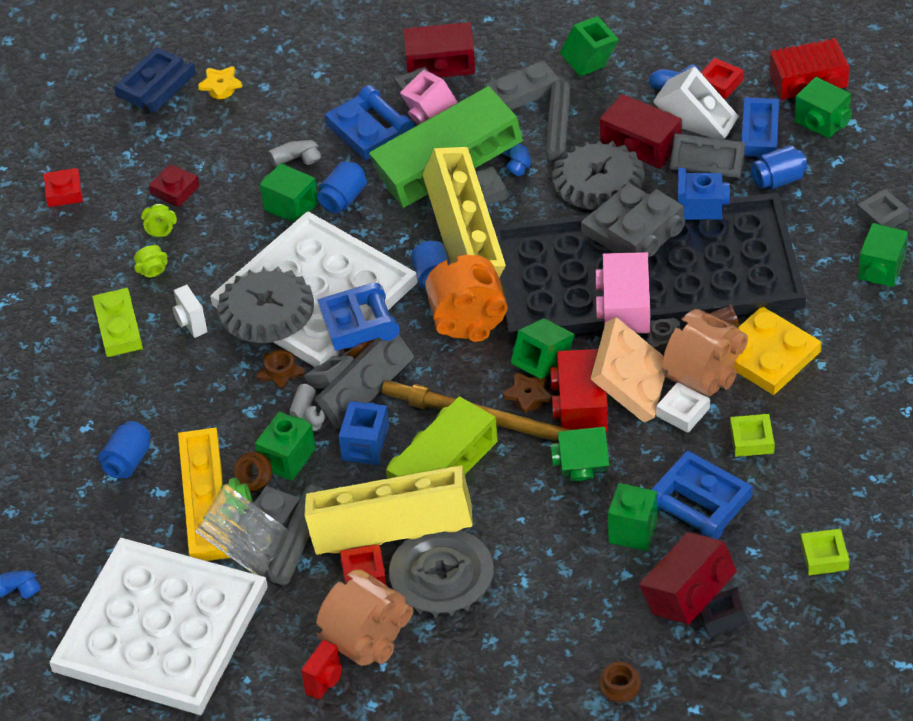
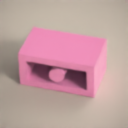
[596,252,650,333]

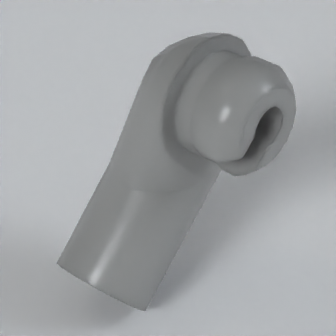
[268,140,321,167]
[289,384,325,431]

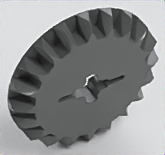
[552,140,644,210]
[217,266,314,343]
[389,530,494,618]

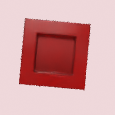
[701,58,744,100]
[43,168,83,207]
[340,544,386,585]
[301,640,342,700]

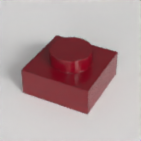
[149,164,199,207]

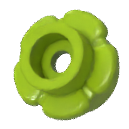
[141,204,177,237]
[134,245,168,278]

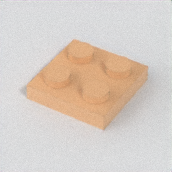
[591,317,666,423]

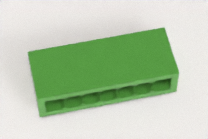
[369,86,523,208]

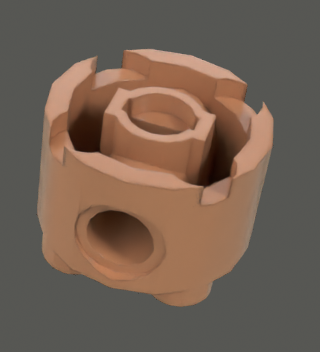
[662,309,748,397]
[316,570,413,666]

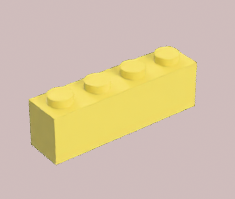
[422,147,506,278]
[305,465,472,555]

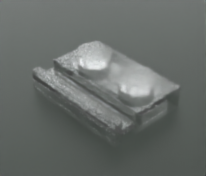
[195,484,287,576]

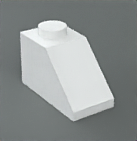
[653,66,739,140]

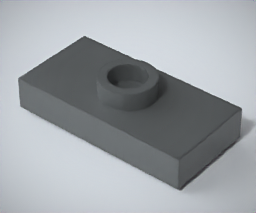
[670,134,746,178]

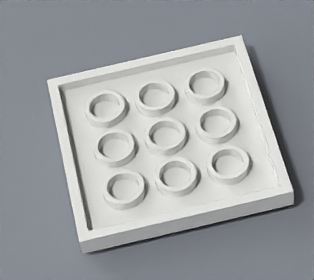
[210,211,418,367]
[49,538,267,715]

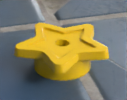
[198,66,242,99]

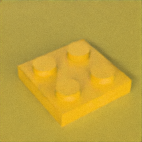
[733,307,822,395]

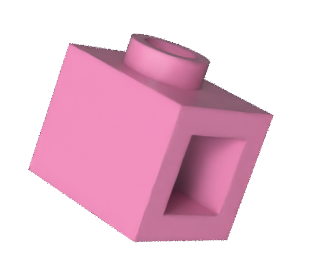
[400,70,458,125]

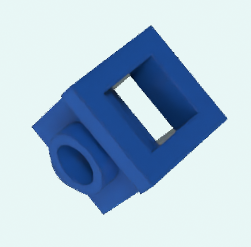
[678,168,730,219]
[339,401,389,466]

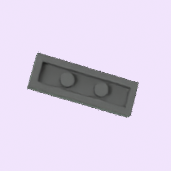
[315,334,414,429]

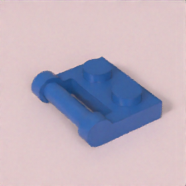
[324,85,415,161]
[317,283,400,351]
[652,450,753,539]

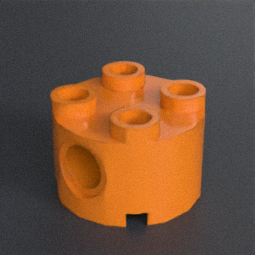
[425,254,508,342]

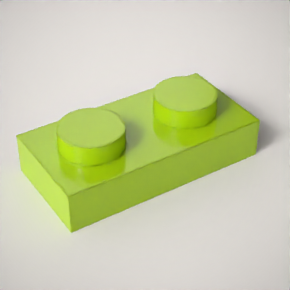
[92,288,143,357]

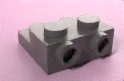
[581,183,685,257]

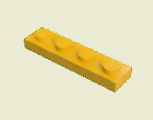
[178,427,231,561]

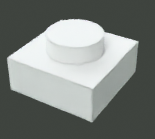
[172,285,207,338]
[656,382,710,433]

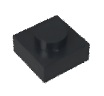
[702,587,749,637]

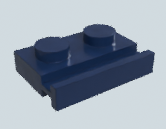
[114,47,196,113]

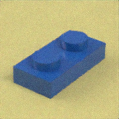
[742,98,779,157]

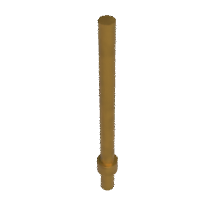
[382,380,570,442]

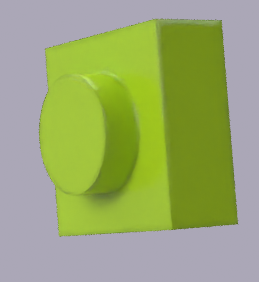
[730,414,775,457]
[800,529,849,576]

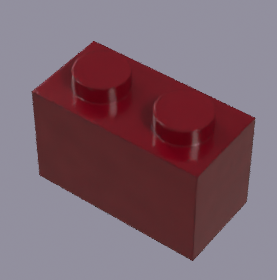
[403,22,476,78]
[600,94,682,169]
[639,532,737,625]

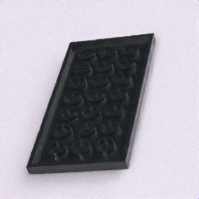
[493,193,806,342]

